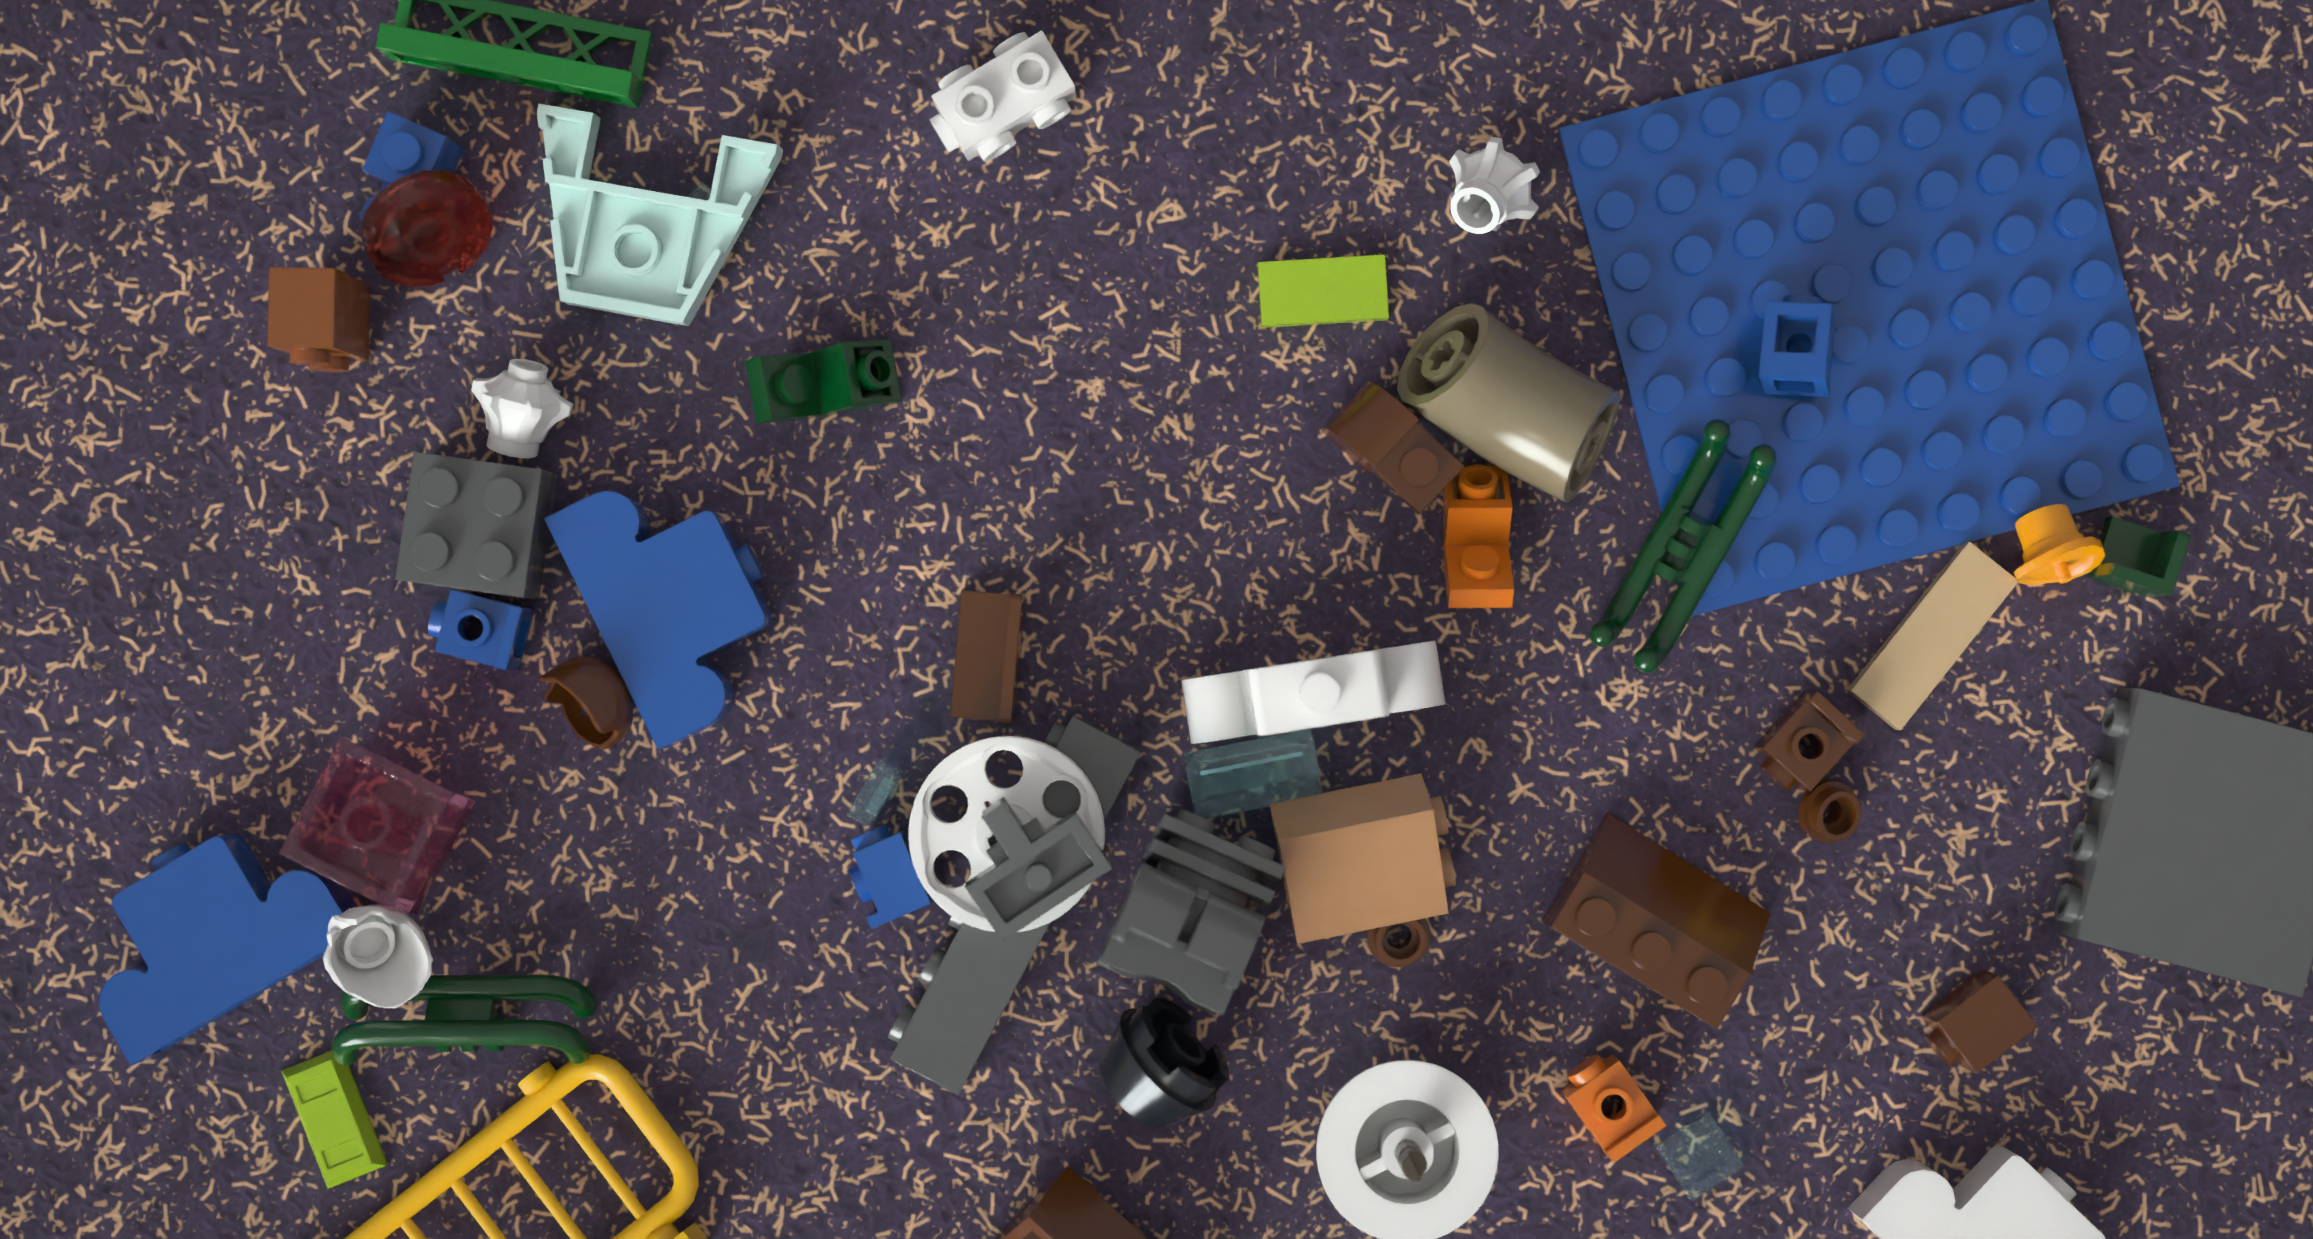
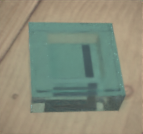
[847,758,905,826]
[1654,1110,1745,1201]

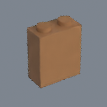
[1269,773,1456,944]

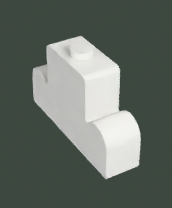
[1181,640,1446,744]
[1848,1145,2106,1239]

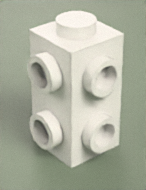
[929,30,1076,162]

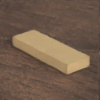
[1846,541,2018,730]

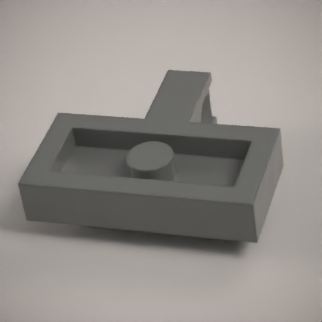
[965,797,1112,942]

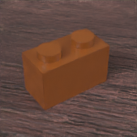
[268,267,370,372]

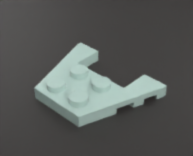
[537,104,783,326]

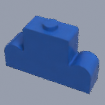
[544,491,773,750]
[99,833,358,1066]

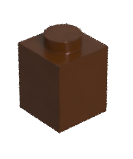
[1921,969,2038,1074]

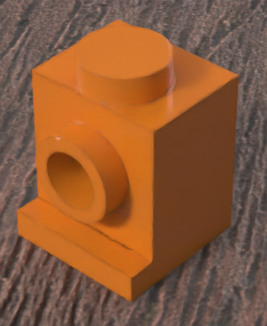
[1561,1054,1667,1163]

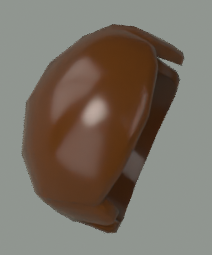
[539,655,633,750]

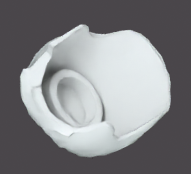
[323,904,433,1008]

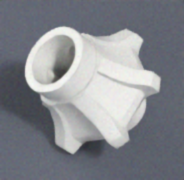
[1449,137,1540,234]
[471,359,574,458]

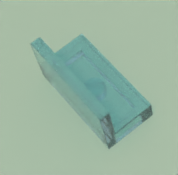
[1183,729,1323,819]

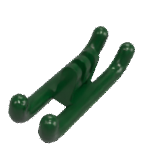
[1589,419,1777,673]
[332,975,597,1066]

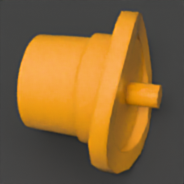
[2014,504,2105,584]

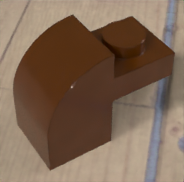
[1322,381,1464,515]

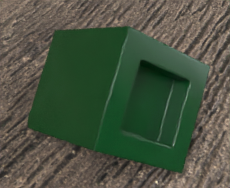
[2087,516,2191,597]

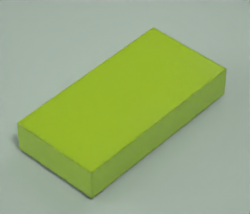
[1258,255,1389,328]

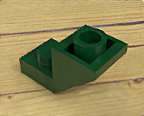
[745,339,902,424]

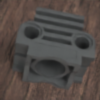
[1096,809,1286,1015]

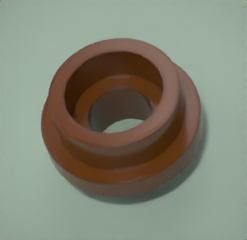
[1798,779,1862,843]
[1366,918,1431,967]

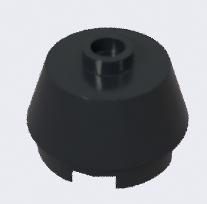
[1099,997,1229,1129]

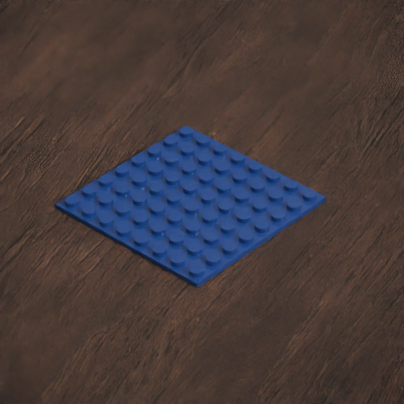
[1558,0,2180,616]

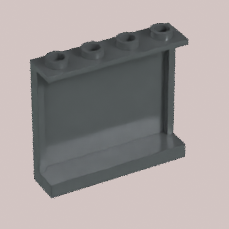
[2054,688,2313,998]

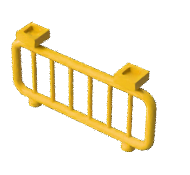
[344,1054,708,1239]

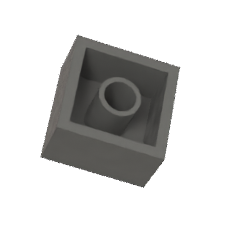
[395,452,557,599]

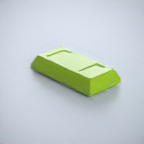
[281,1051,388,1189]

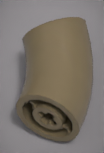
[1397,303,1621,503]

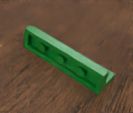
[375,0,653,108]

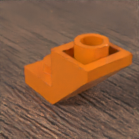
[1443,464,1514,608]

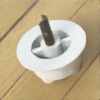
[1316,1060,1498,1239]

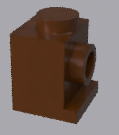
[1753,691,1865,791]

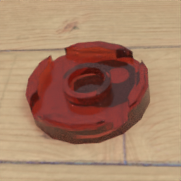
[360,170,493,287]

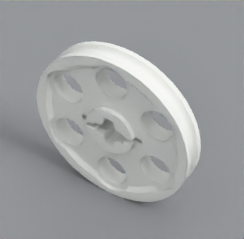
[909,736,1105,932]

